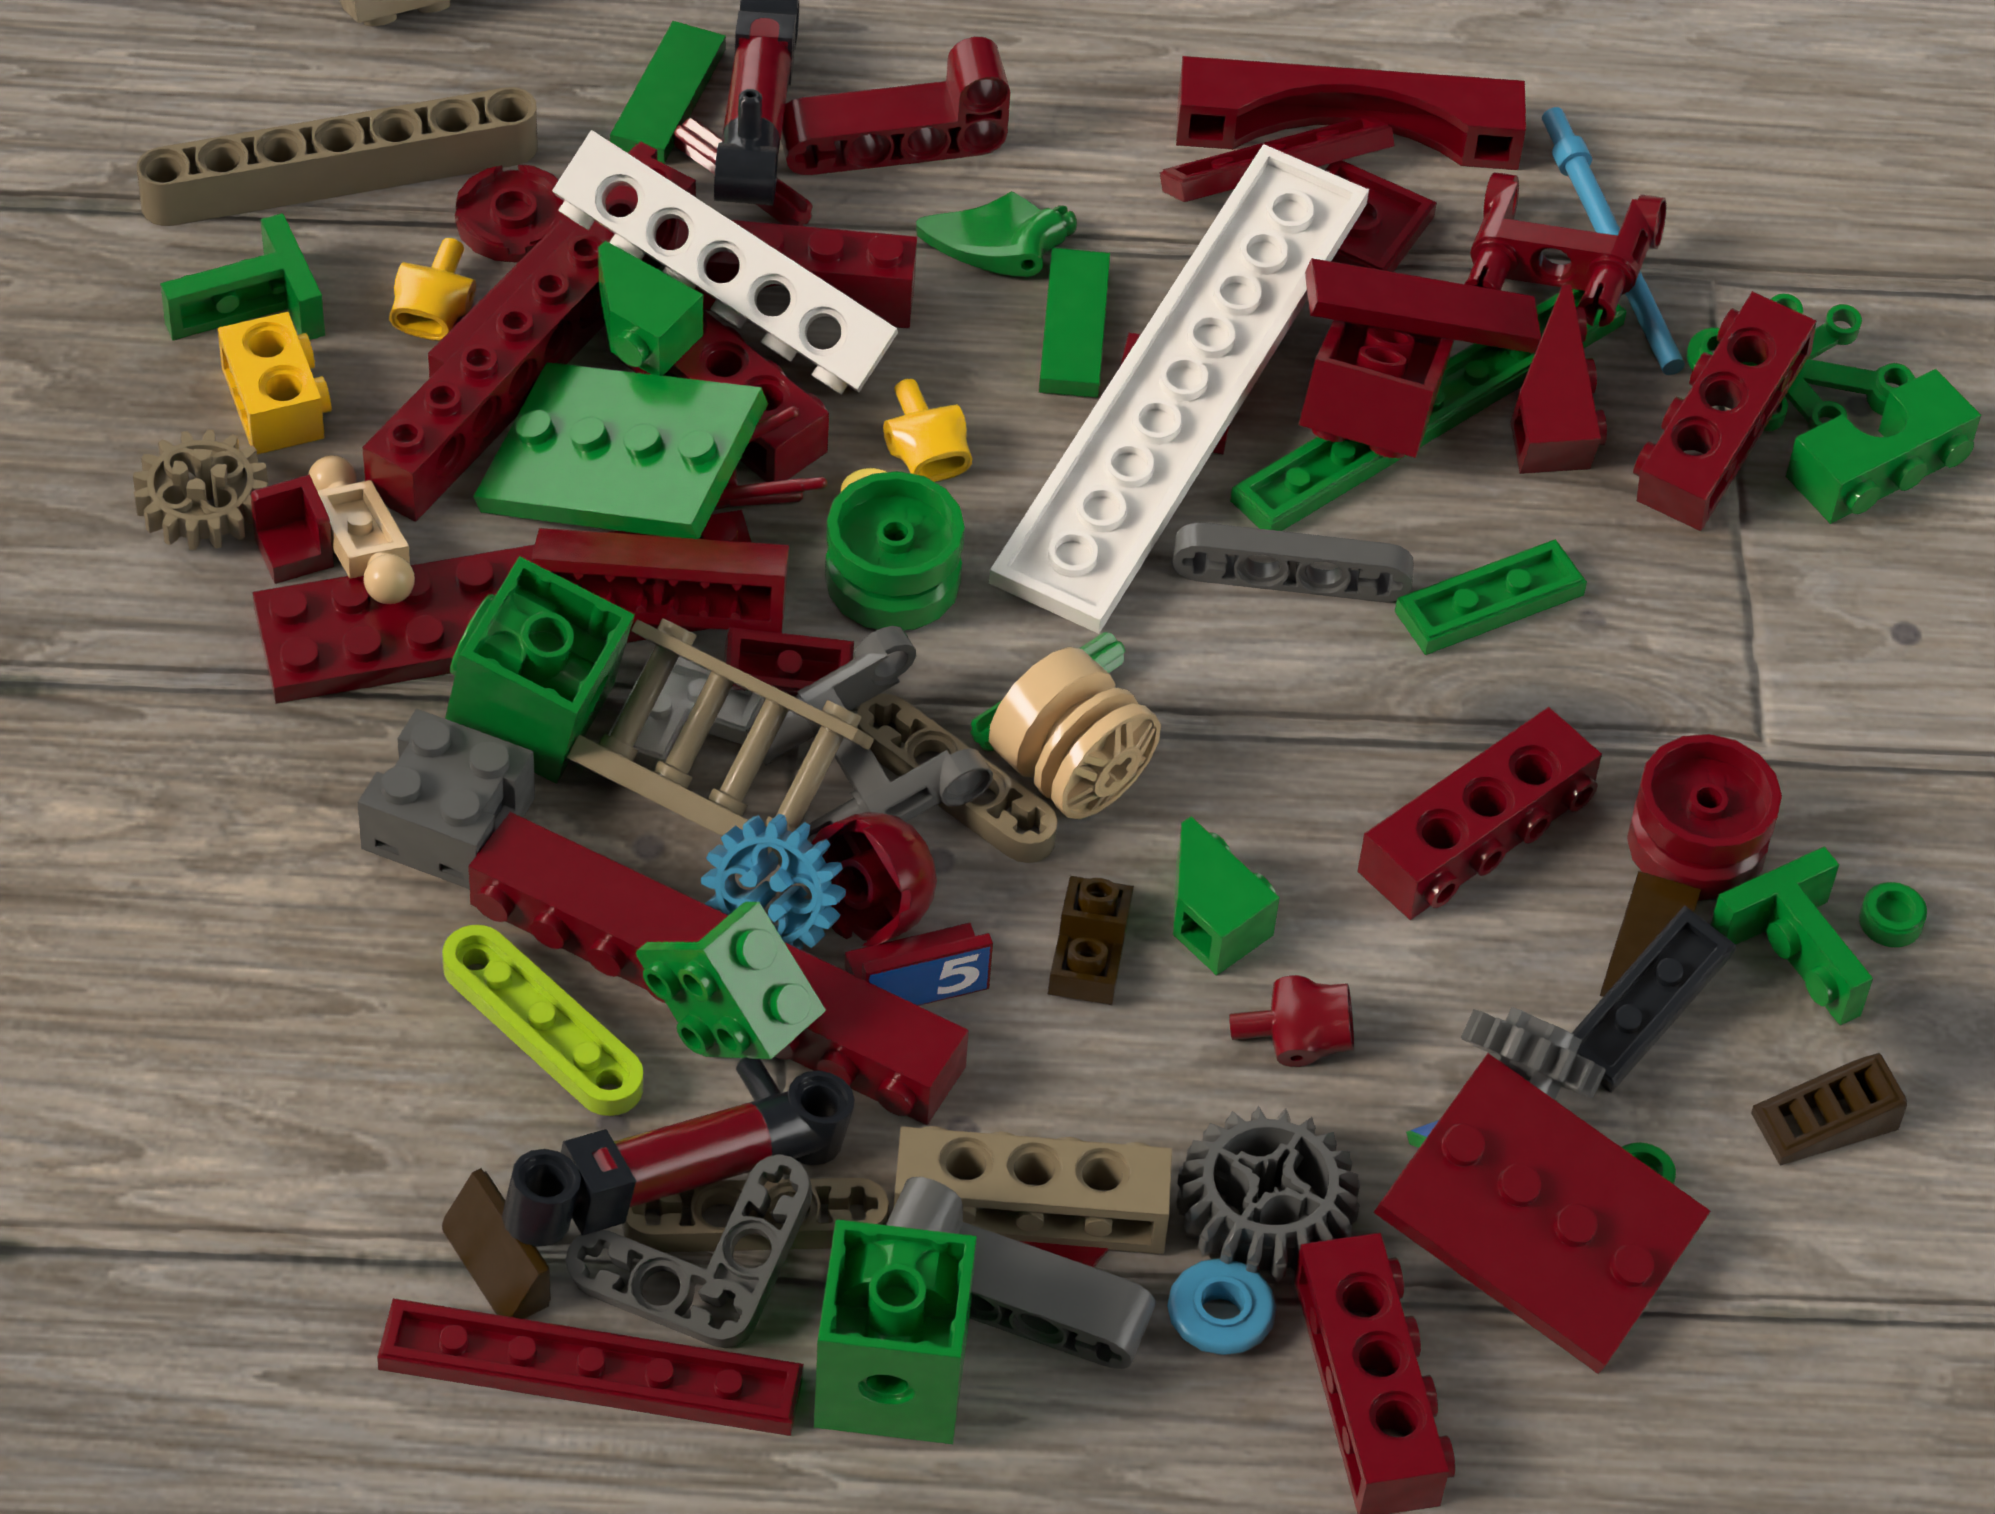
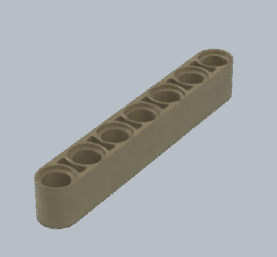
[137,87,538,226]

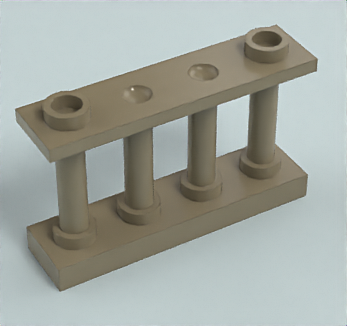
[567,618,874,866]

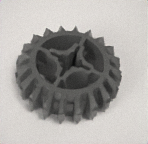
[1176,1106,1360,1284]

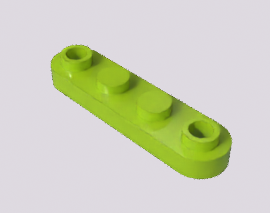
[442,925,643,1116]

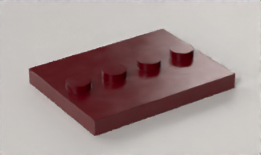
[1373,1053,1711,1374]

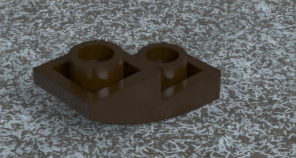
[1047,875,1134,1005]

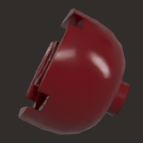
[811,812,937,946]

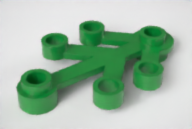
[1686,294,1915,431]

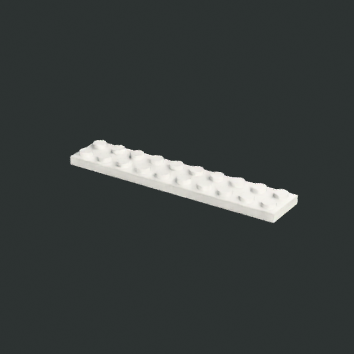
[989,144,1369,634]

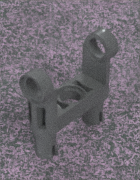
[746,626,993,842]

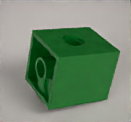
[445,556,634,784]
[814,1219,977,1444]

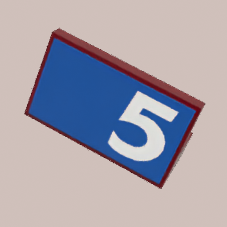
[845,923,993,1006]

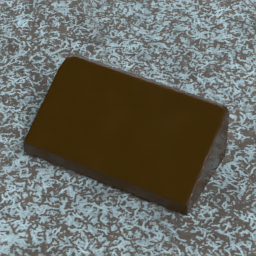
[442,1168,551,1319]

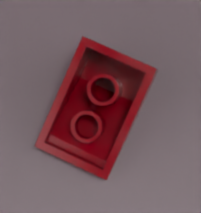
[1299,320,1455,458]

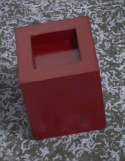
[250,474,334,584]

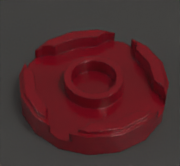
[455,164,565,263]

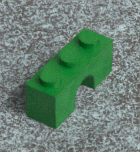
[1785,369,1981,524]

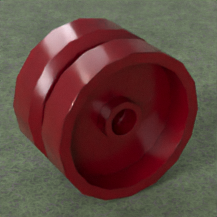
[1627,734,1782,900]

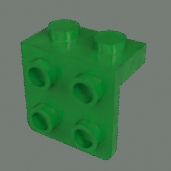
[636,902,826,1059]

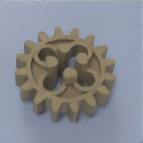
[133,429,269,550]

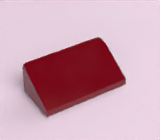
[724,627,854,696]

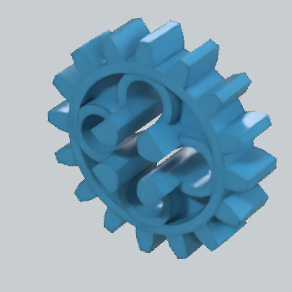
[701,814,846,950]

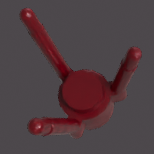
[714,406,827,510]

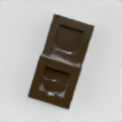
[1600,871,1701,997]

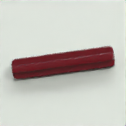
[674,118,813,226]

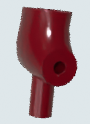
[1229,975,1354,1067]

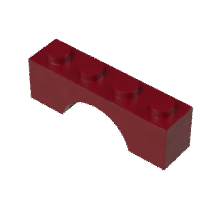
[675,220,917,329]

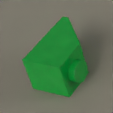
[598,241,703,376]

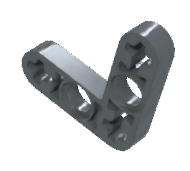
[566,1155,813,1348]

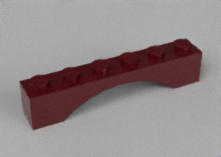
[1176,56,1526,170]

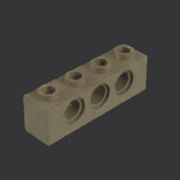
[894,1126,1172,1254]

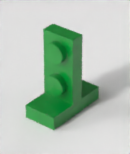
[160,213,325,341]
[1710,846,1873,1026]

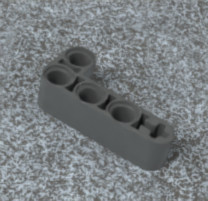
[886,1177,1156,1369]

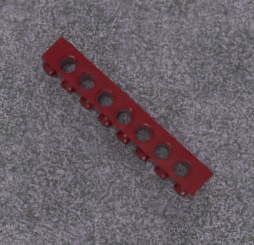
[362,155,696,522]

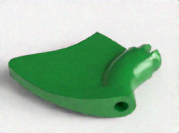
[916,191,1077,277]

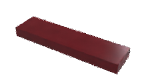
[1159,115,1395,202]
[1305,258,1541,353]

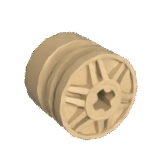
[989,647,1161,819]

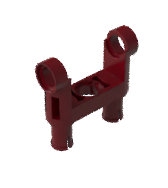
[1464,172,1667,327]

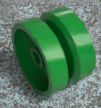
[825,471,965,631]

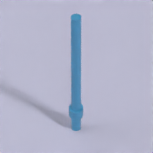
[1542,107,1685,375]

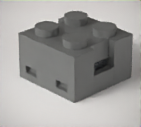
[357,708,535,889]

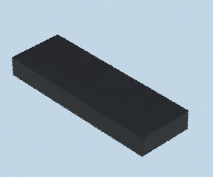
[1572,906,1736,1093]

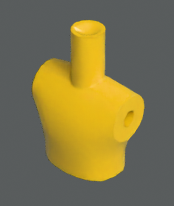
[389,238,476,340]
[883,379,972,482]

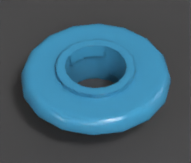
[1167,1259,1277,1355]

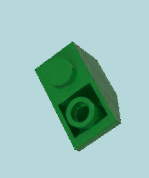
[1173,816,1280,976]

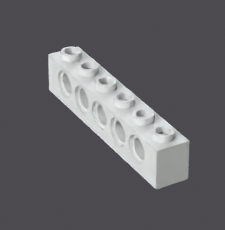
[552,130,898,395]

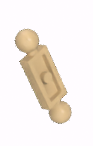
[308,455,415,604]

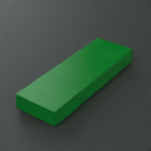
[610,21,726,164]
[1039,248,1110,398]
[1395,539,1587,655]

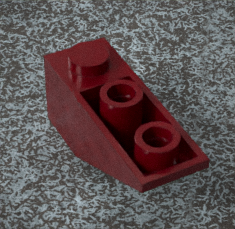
[1510,284,1607,474]

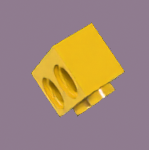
[217,312,332,454]

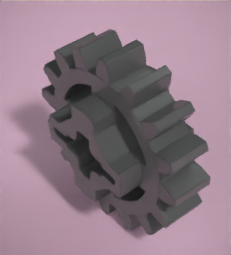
[1461,1007,1606,1100]

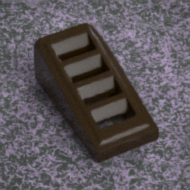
[1751,1053,1907,1166]

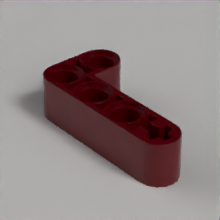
[781,36,1011,175]

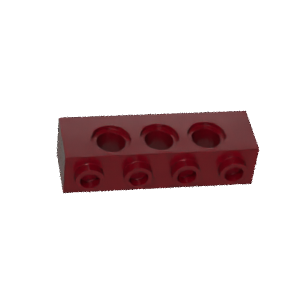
[1633,291,1817,531]
[612,308,829,482]
[1357,707,1602,920]
[1294,1233,1455,1514]

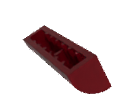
[531,528,789,633]

